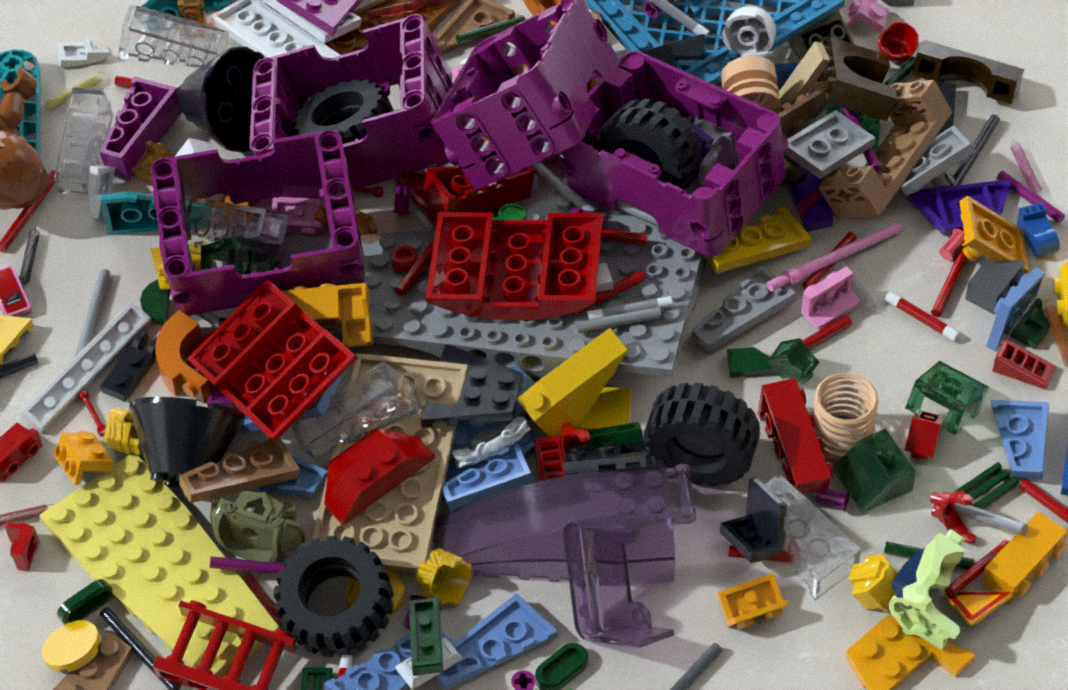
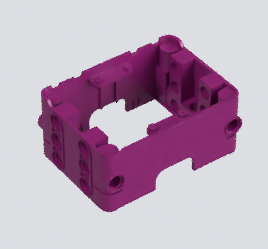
[430,0,619,190]
[250,14,452,199]
[556,51,789,257]
[151,130,365,315]

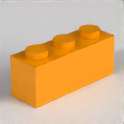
[982,511,1068,604]

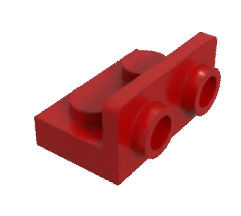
[0,422,43,482]

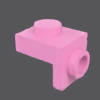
[846,0,889,32]

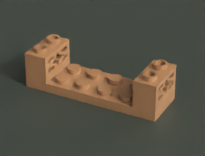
[818,80,953,219]

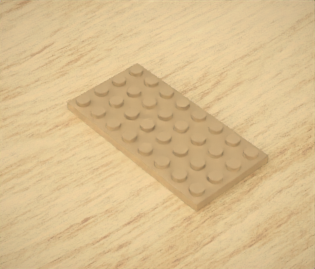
[310,353,468,574]

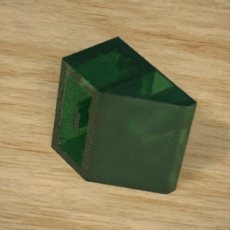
[833,428,916,513]

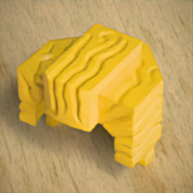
[103,408,143,455]
[415,548,473,606]
[848,554,898,613]

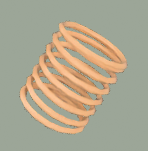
[813,373,879,462]

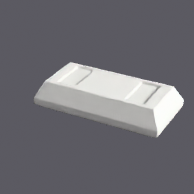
[395,637,463,690]

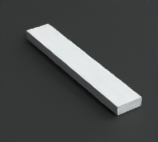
[19,301,152,434]

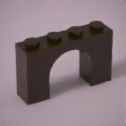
[822,37,897,122]

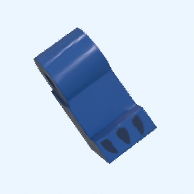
[1016,202,1060,257]

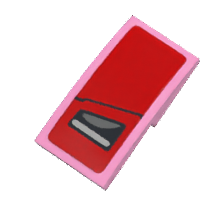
[0,265,32,317]

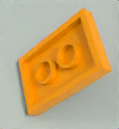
[959,196,1029,274]

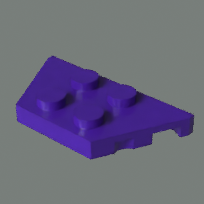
[908,179,1011,236]

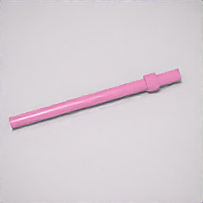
[767,222,902,292]

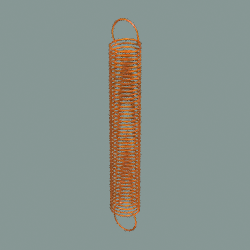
[1045,300,1068,367]

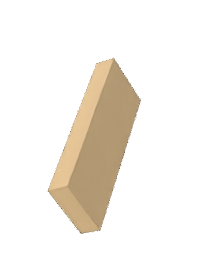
[779,42,830,112]

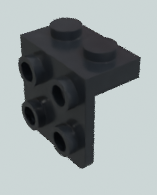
[720,477,787,563]

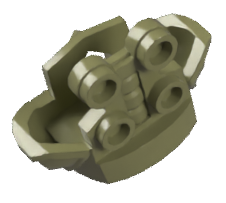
[210,491,307,563]

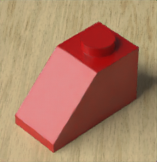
[904,409,945,460]

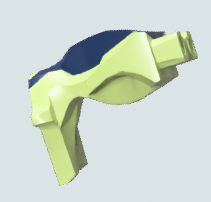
[889,530,965,650]

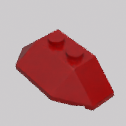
[324,428,436,526]

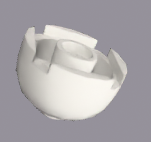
[722,6,776,58]

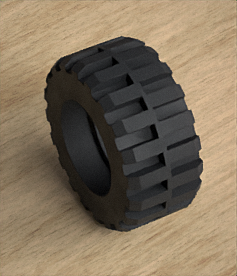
[292,79,394,144]
[594,99,703,191]
[643,382,761,486]
[274,535,394,657]

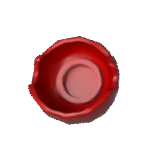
[877,22,919,63]

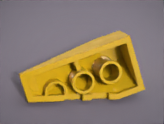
[517,328,628,436]

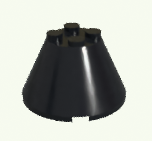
[177,46,266,152]
[129,397,245,488]

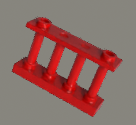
[153,600,297,690]

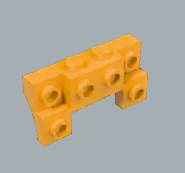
[282,283,373,348]

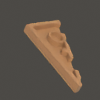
[436,0,515,52]

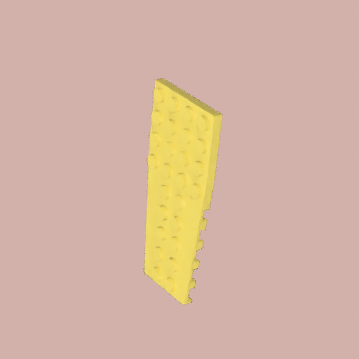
[39,453,279,677]

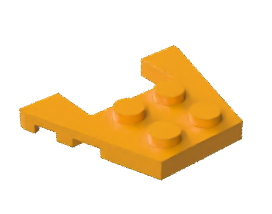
[845,615,975,690]

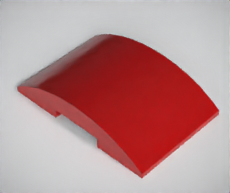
[426,212,604,320]
[187,279,358,442]

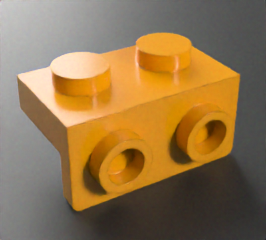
[54,430,113,485]
[716,573,789,629]

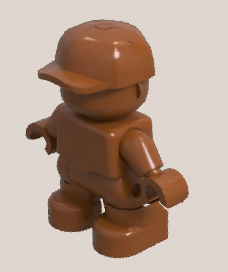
[0,67,49,210]

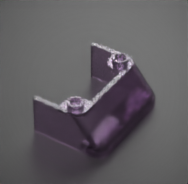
[563,513,674,648]

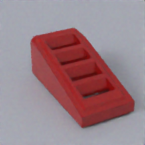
[992,339,1056,389]
[533,435,572,498]

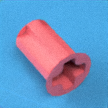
[939,229,965,261]

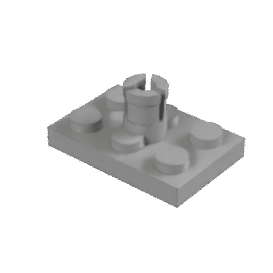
[783,110,876,179]
[900,125,975,196]

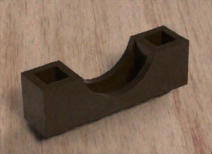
[912,40,1025,104]

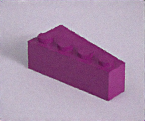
[100,76,183,180]

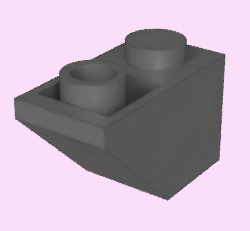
[965,260,1025,314]

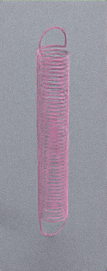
[1010,142,1042,196]

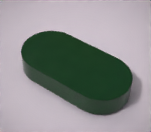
[57,579,113,625]
[535,643,588,690]

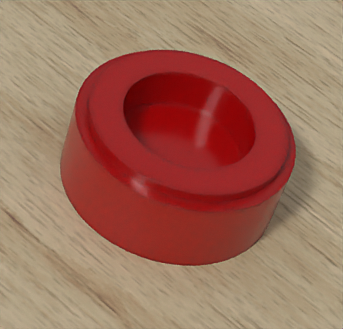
[390,246,418,272]

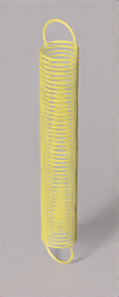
[41,72,106,112]

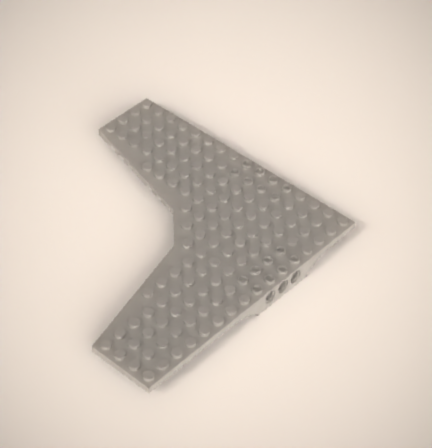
[255,60,727,378]

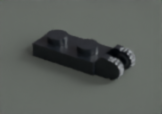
[100,330,157,402]

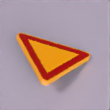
[945,591,1012,625]

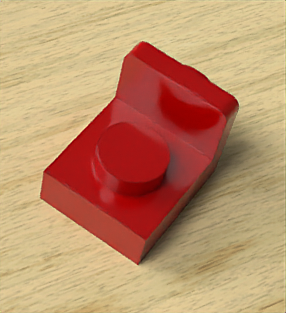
[5,522,40,571]

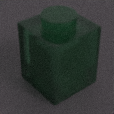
[768,338,819,384]

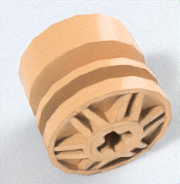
[721,56,781,114]

